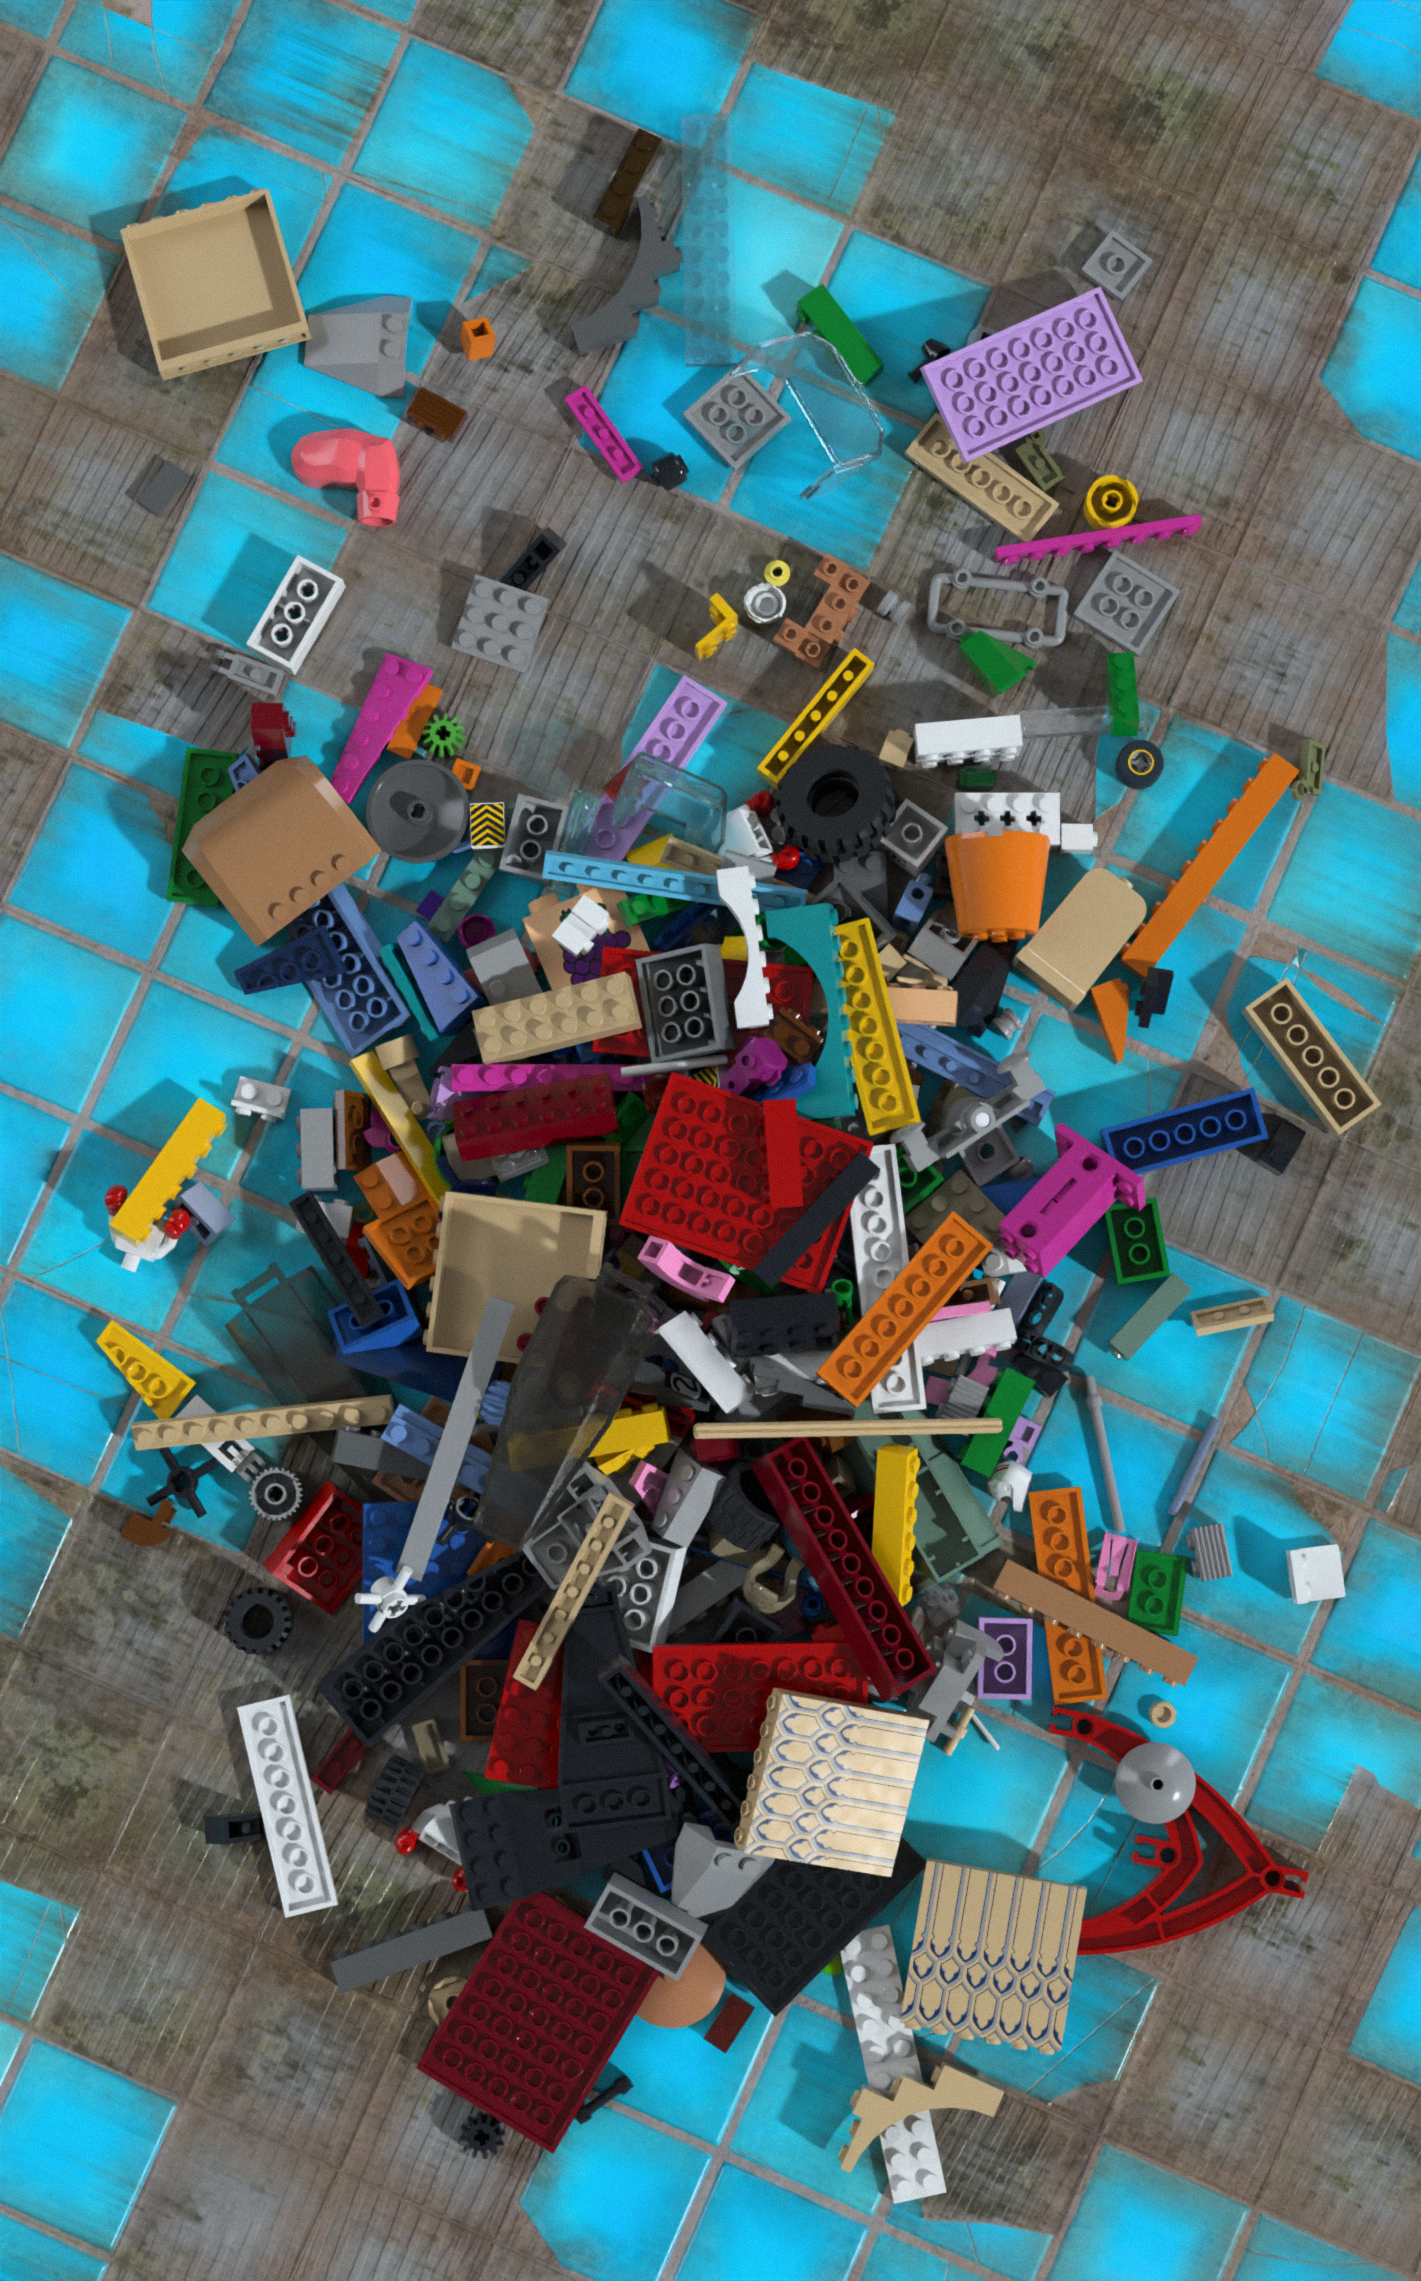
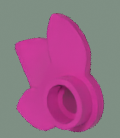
[363,1108,402,1154]

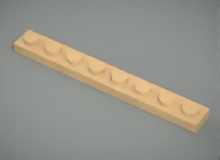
[513,1491,635,1691]

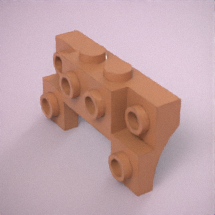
[773,553,871,672]

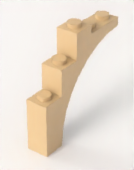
[837,2061,1004,2173]

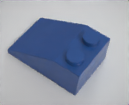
[327,1279,424,1354]

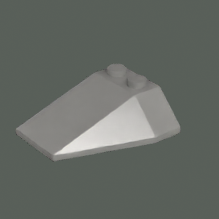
[304,296,412,399]
[520,1464,652,1590]
[670,1822,775,1922]

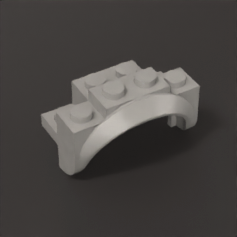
[904,1619,1004,1742]

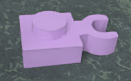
[1002,1415,1042,1463]

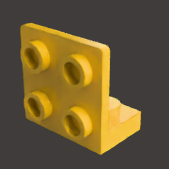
[695,593,738,660]

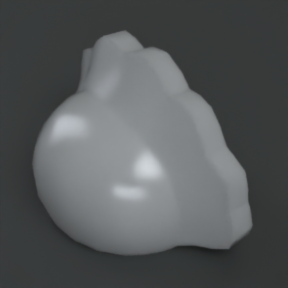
[1003,1155,1034,1181]

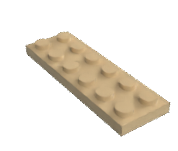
[904,412,1059,543]

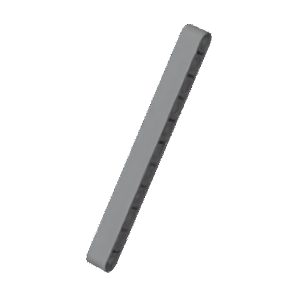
[395,1295,515,1582]

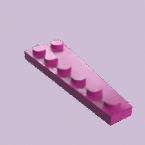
[330,653,434,805]

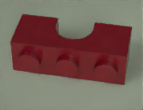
[691,1437,741,1464]

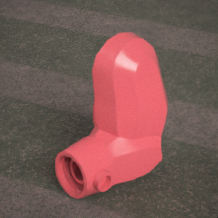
[291,429,400,527]

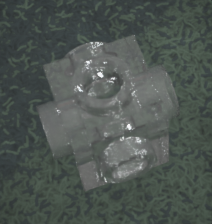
[917,1582,965,1628]

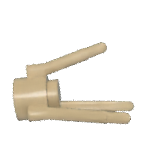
[897,954,948,990]

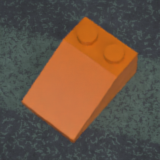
[353,1150,429,1218]

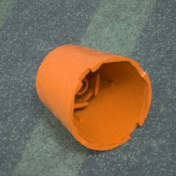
[945,831,1050,943]

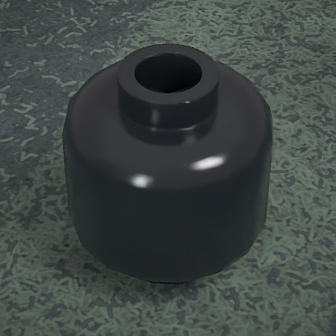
[650,452,689,491]

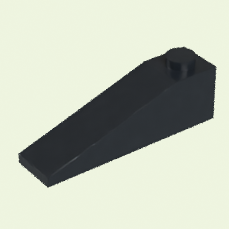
[952,939,1019,1039]

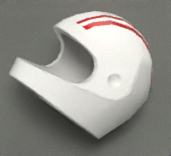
[987,1461,1033,1512]

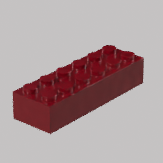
[453,1072,619,1162]

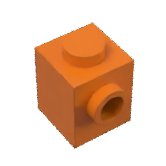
[460,317,496,361]

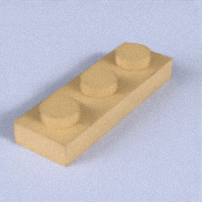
[1190,1296,1274,1337]

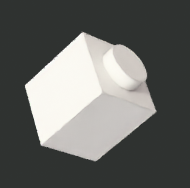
[1059,824,1098,854]

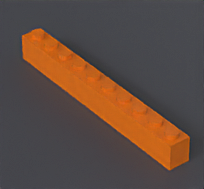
[1118,752,1300,980]

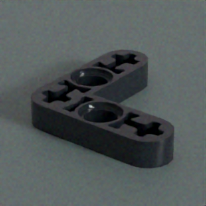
[1011,1282,1074,1373]

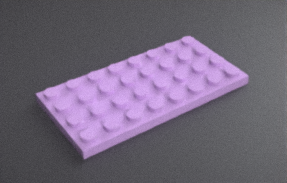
[920,287,1143,464]

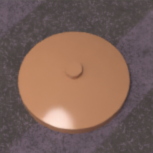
[636,1940,726,2028]

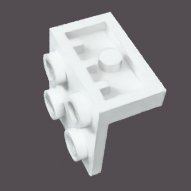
[1285,1544,1346,1604]

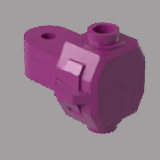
[721,1036,788,1097]

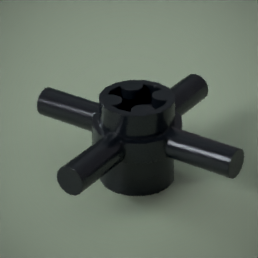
[146,1447,220,1519]
[436,1492,498,1546]

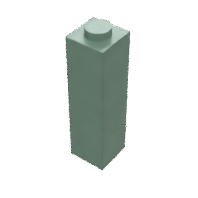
[1107,1272,1193,1361]

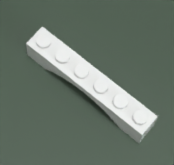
[716,866,774,1030]

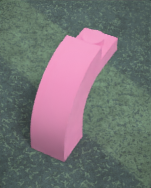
[637,1236,735,1303]
[924,1348,998,1406]

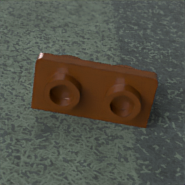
[762,1008,824,1065]

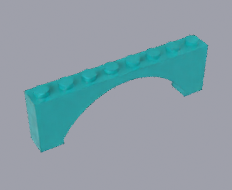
[765,903,858,1121]

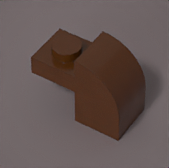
[121,1498,178,1546]

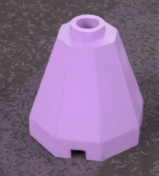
[428,1066,489,1121]

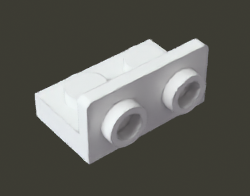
[230,1076,292,1123]

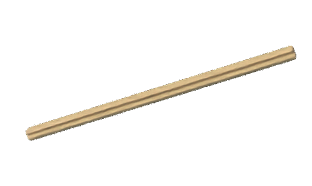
[693,1418,1003,1439]

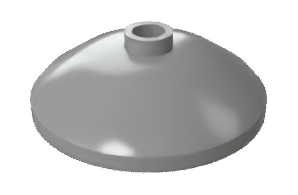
[1115,1742,1196,1824]

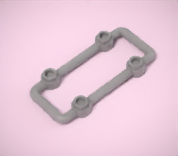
[926,569,1069,650]

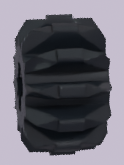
[459,2111,505,2159]

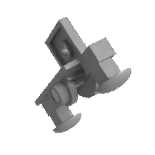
[890,1051,1046,1188]

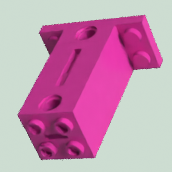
[999,1122,1146,1278]

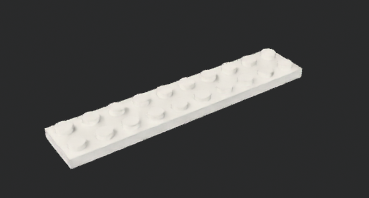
[849,1144,926,1415]
[840,1924,947,2204]

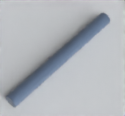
[1167,1417,1222,1517]

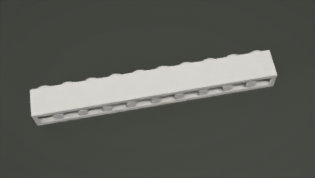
[749,1308,1017,1396]

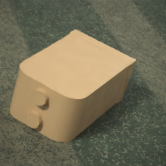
[1012,868,1147,1013]

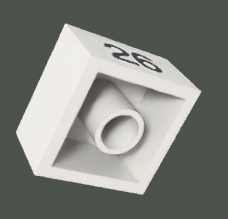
[875,798,949,878]

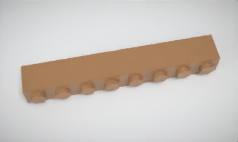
[991,1558,1199,1688]

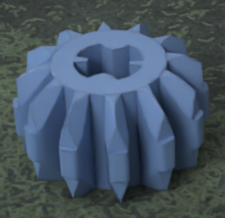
[480,1380,518,1427]

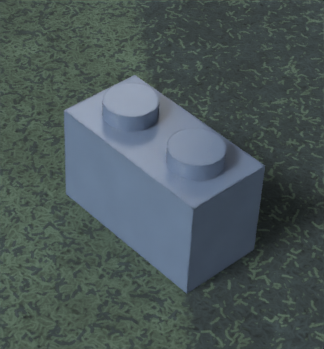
[170,1182,236,1247]

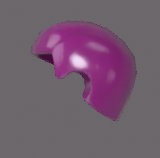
[457,913,497,949]

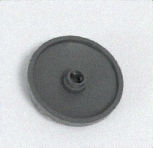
[366,759,470,864]

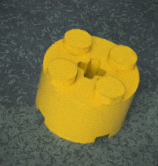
[1083,475,1138,531]

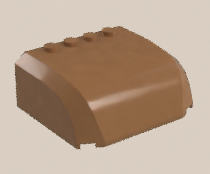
[182,755,382,947]

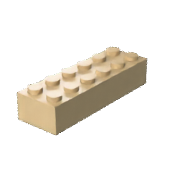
[472,972,642,1064]
[1241,977,1382,1138]

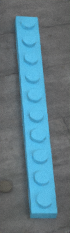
[542,850,808,912]

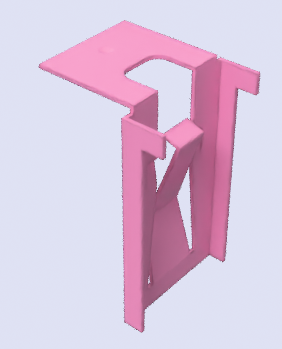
[1094,1530,1138,1602]

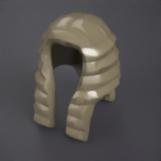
[743,1543,805,1614]

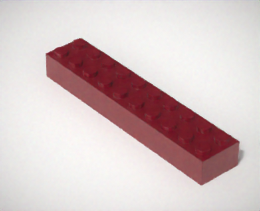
[750,1437,937,1701]

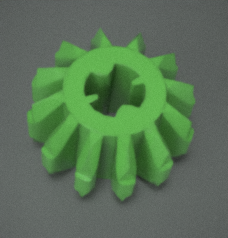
[421,713,466,758]

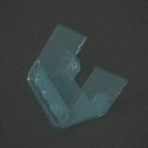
[612,752,728,854]

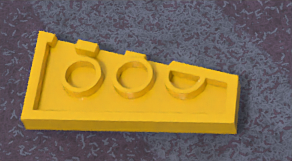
[96,1320,197,1419]

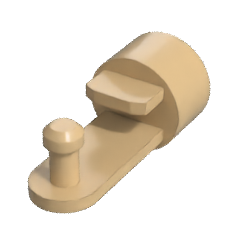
[375,1034,432,1121]

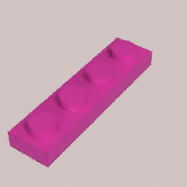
[564,384,643,484]

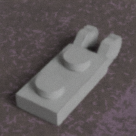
[209,649,285,697]

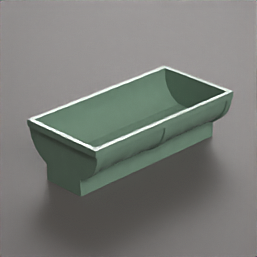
[829,1393,1005,1597]

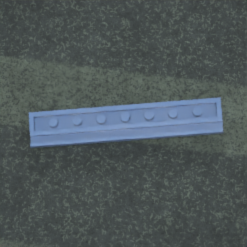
[896,1023,1056,1127]
[381,1403,558,1524]

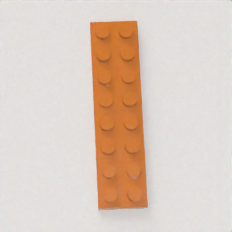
[815,1211,994,1408]
[1027,1486,1108,1705]

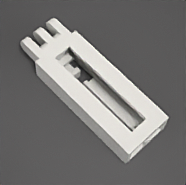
[175,1395,267,1483]

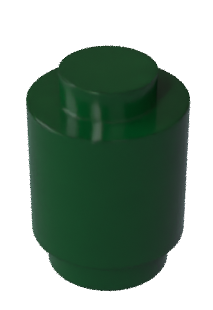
[959,764,997,792]

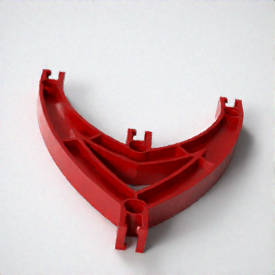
[1047,1705,1309,1955]

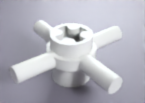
[355,1565,426,1633]

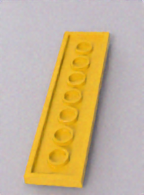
[835,917,921,1136]

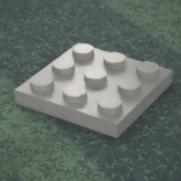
[683,363,792,472]
[1073,550,1181,657]
[451,574,550,673]

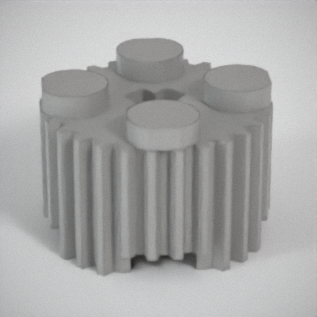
[248,1467,305,1521]

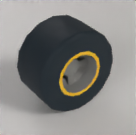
[1115,740,1164,789]

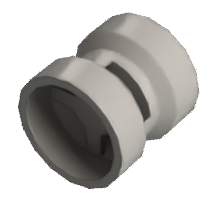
[876,590,912,626]

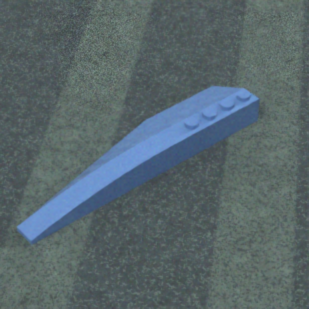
[228,754,416,1058]

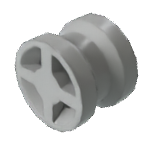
[991,1007,1024,1040]

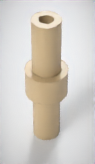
[942,1704,976,1756]

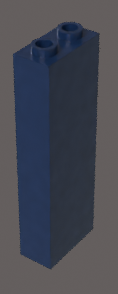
[333,1335,505,1412]

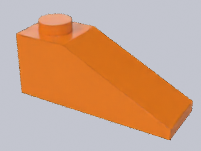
[1088,978,1131,1065]

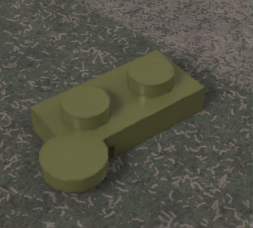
[1014,429,1065,493]
[1291,739,1326,801]

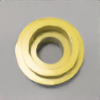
[764,560,790,586]

